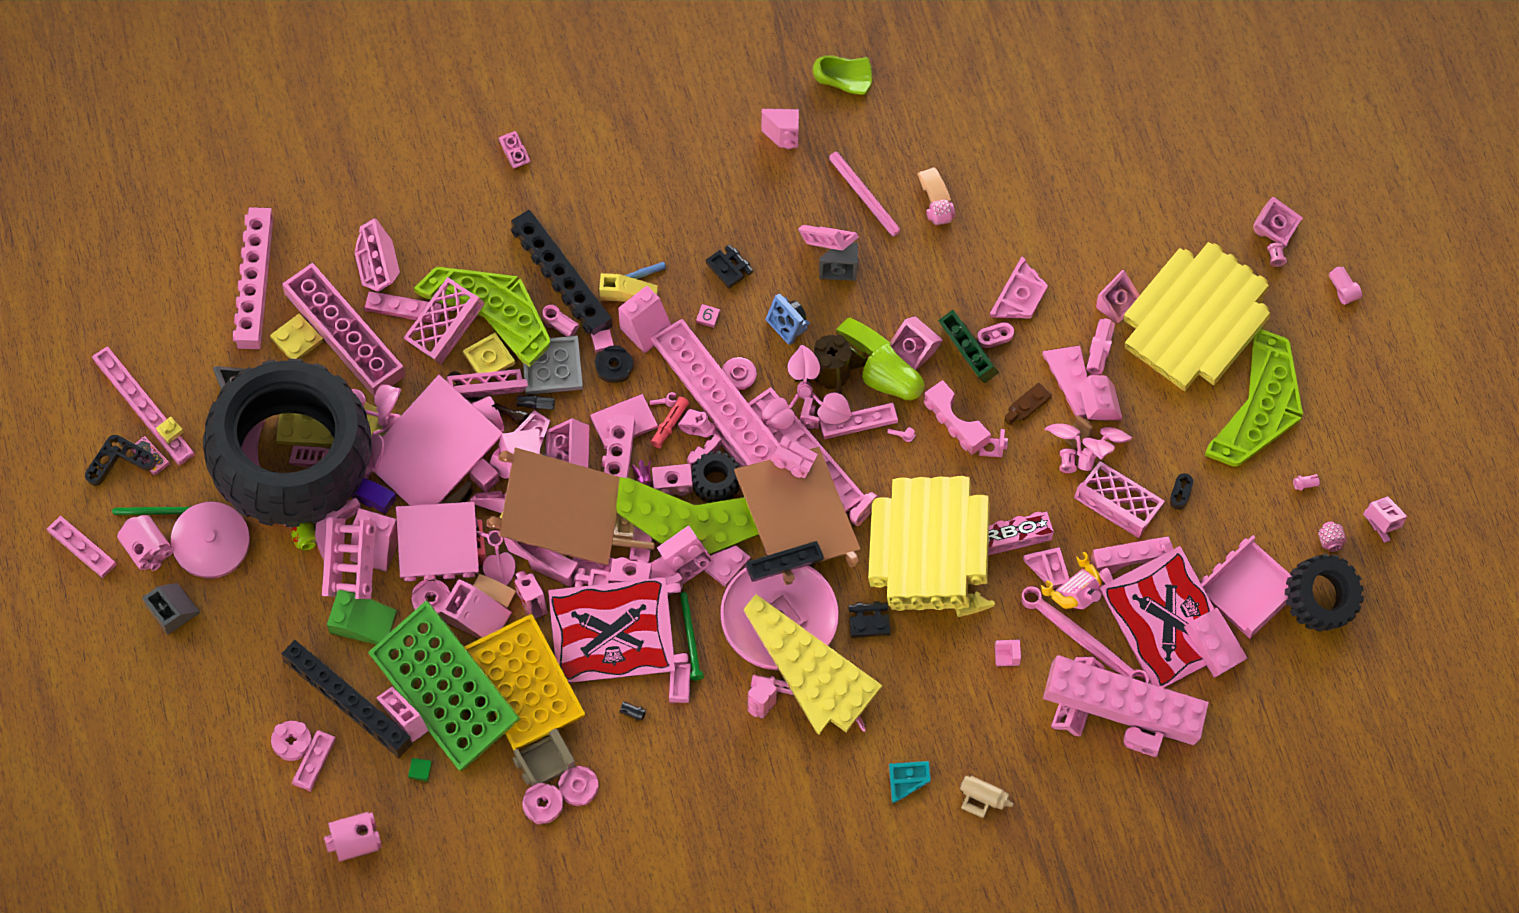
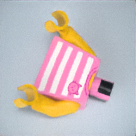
[1041,552,1102,609]

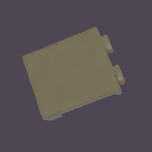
[512,728,575,786]

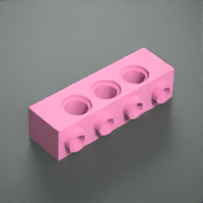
[602,414,636,478]

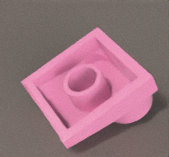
[1253,197,1303,247]

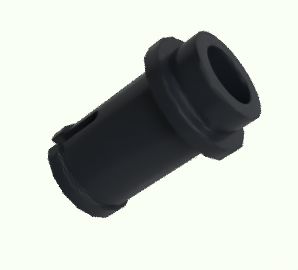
[619,701,646,721]

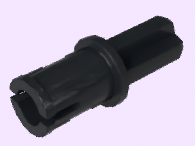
[517,395,555,410]

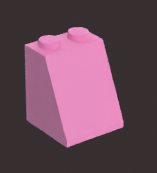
[619,286,671,353]
[350,508,398,572]

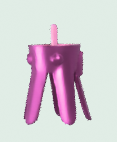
[631,460,653,486]

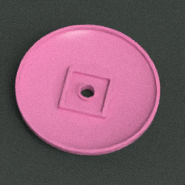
[721,565,838,670]

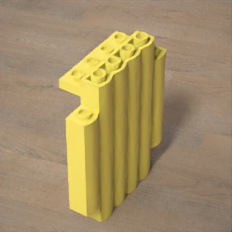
[1124,242,1270,391]
[868,476,990,611]

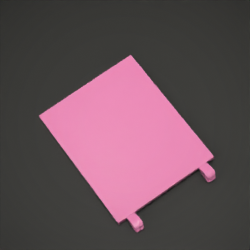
[364,375,503,506]

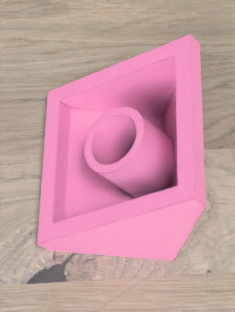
[1096,270,1140,324]

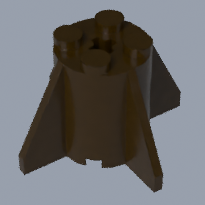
[795,335,867,395]

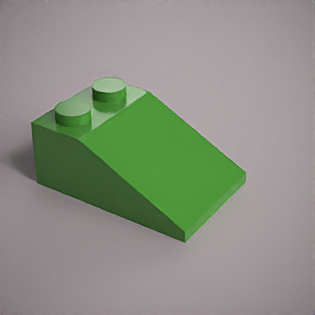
[327,589,397,645]

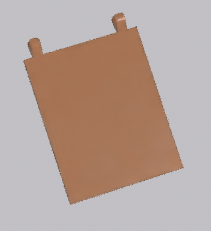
[486,447,620,566]
[734,447,860,585]

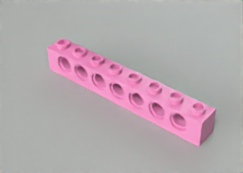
[233,208,273,349]

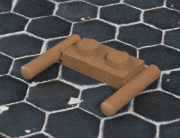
[612,513,655,550]

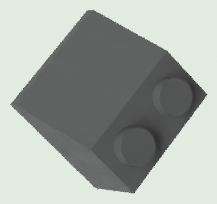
[819,243,858,281]

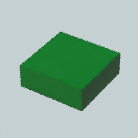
[408,758,432,782]

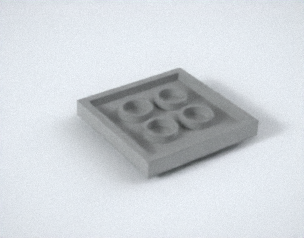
[523,336,583,395]

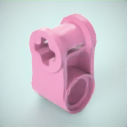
[678,409,716,437]

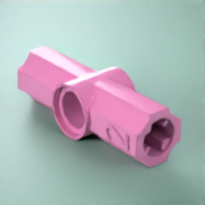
[1086,318,1115,375]

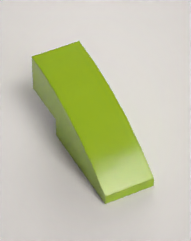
[836,317,891,356]

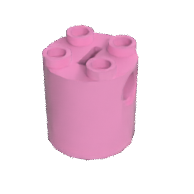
[117,515,173,571]
[324,812,382,862]

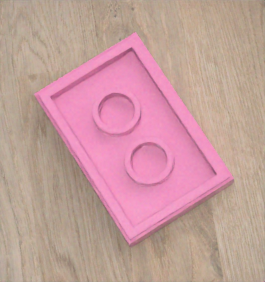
[590,394,658,446]

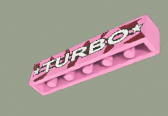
[988,512,1054,555]

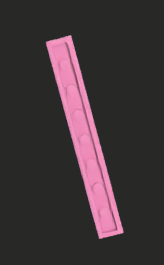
[92,346,195,466]

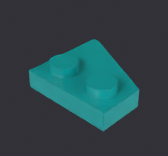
[889,761,931,803]

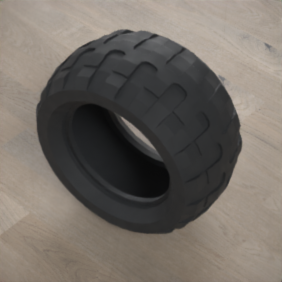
[203,359,371,527]

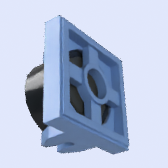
[765,294,810,345]

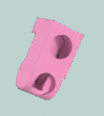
[1124,727,1164,757]

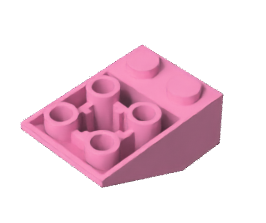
[440,579,512,639]

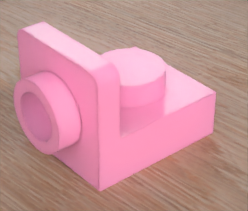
[800,397,820,429]

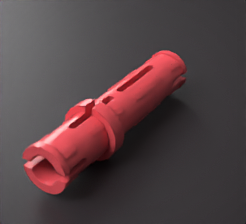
[650,397,689,448]

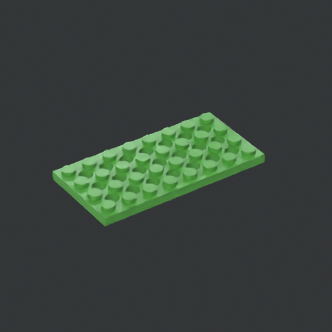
[368,601,521,771]

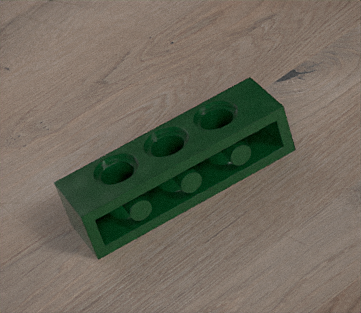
[938,310,1000,384]

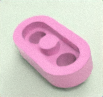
[977,323,1014,348]
[849,492,879,526]

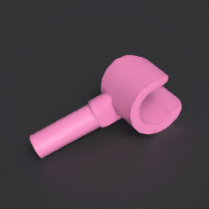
[650,392,677,407]
[888,427,916,442]

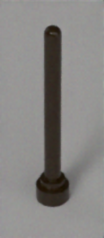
[454,384,529,425]

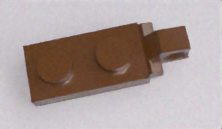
[1004,382,1052,426]

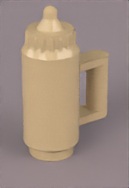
[960,775,1013,818]

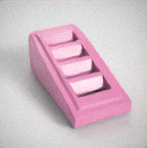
[289,446,330,468]

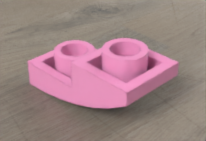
[499,131,530,169]
[687,435,721,471]

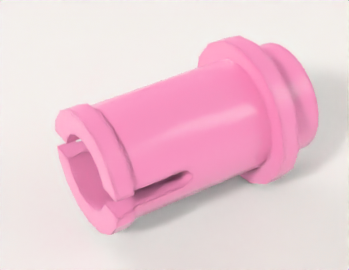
[1293,474,1319,491]

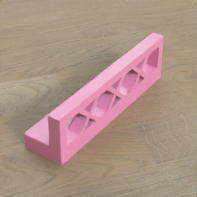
[798,225,859,251]
[446,369,528,398]
[1051,657,1105,736]

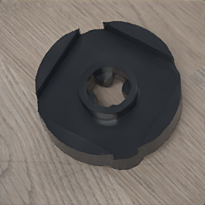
[595,345,633,383]

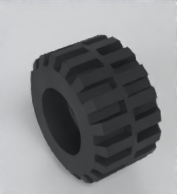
[692,451,740,503]

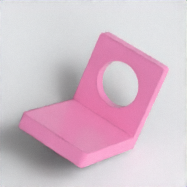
[979,429,1008,457]

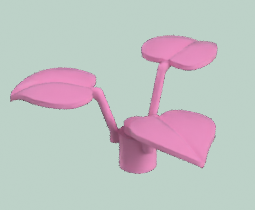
[762,345,852,430]
[352,385,401,469]
[1045,424,1132,471]
[475,511,515,585]

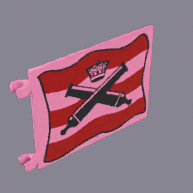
[1099,537,1214,688]
[548,577,688,683]

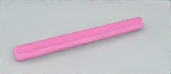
[830,152,900,236]

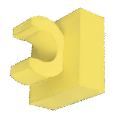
[156,417,184,444]

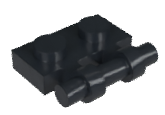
[706,244,754,289]
[848,601,890,638]

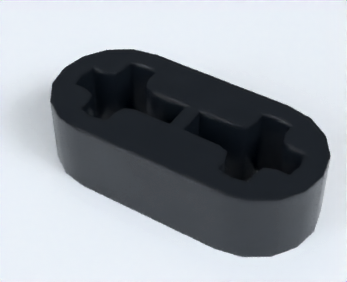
[1170,473,1193,509]

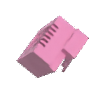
[1363,497,1407,543]

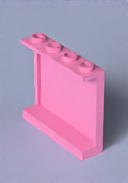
[396,502,479,581]
[1200,535,1291,639]

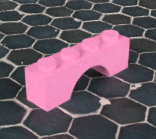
[924,380,991,455]
[1091,536,1169,574]

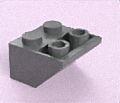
[142,583,200,635]

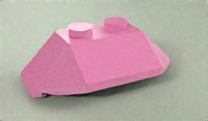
[355,218,400,292]

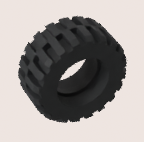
[1285,554,1364,632]

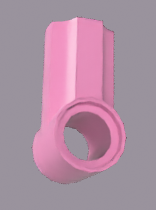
[1329,266,1362,305]
[543,305,579,337]

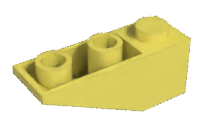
[599,273,658,302]

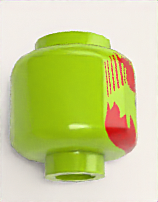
[291,522,317,551]

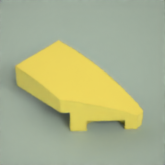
[955,591,995,617]

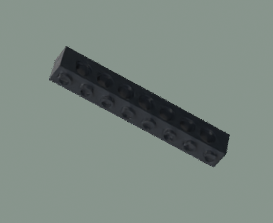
[510,209,612,335]
[281,640,412,759]

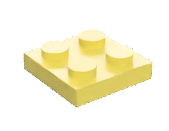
[270,313,324,359]
[463,333,515,380]

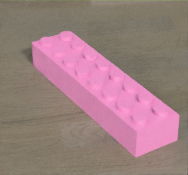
[282,263,405,398]
[1043,655,1209,745]

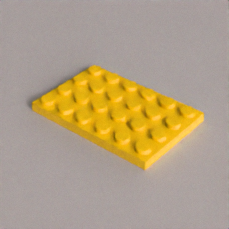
[464,614,585,750]

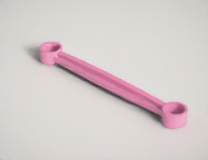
[1021,586,1149,683]

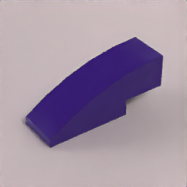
[350,478,396,514]

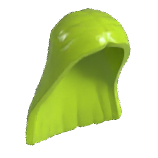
[813,56,872,94]
[862,344,925,400]

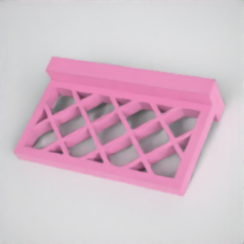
[404,277,485,364]
[1074,461,1165,538]

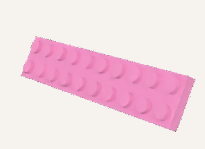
[651,319,779,465]

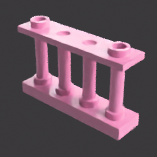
[322,518,376,599]

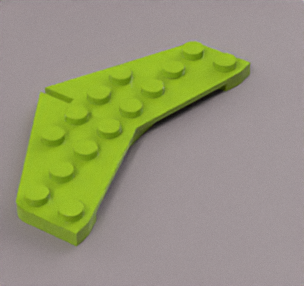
[414,267,550,367]
[1205,329,1303,467]
[616,477,759,555]

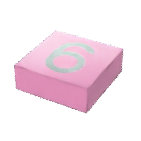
[696,304,720,328]

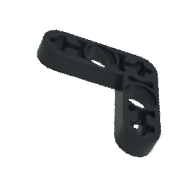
[85,435,156,486]

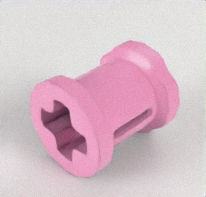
[1267,243,1287,267]
[1060,449,1077,473]

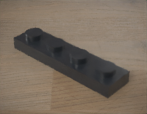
[745,541,824,582]

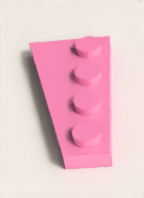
[1042,346,1087,418]

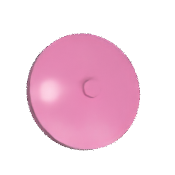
[171,502,250,579]

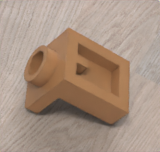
[1062,416,1092,450]

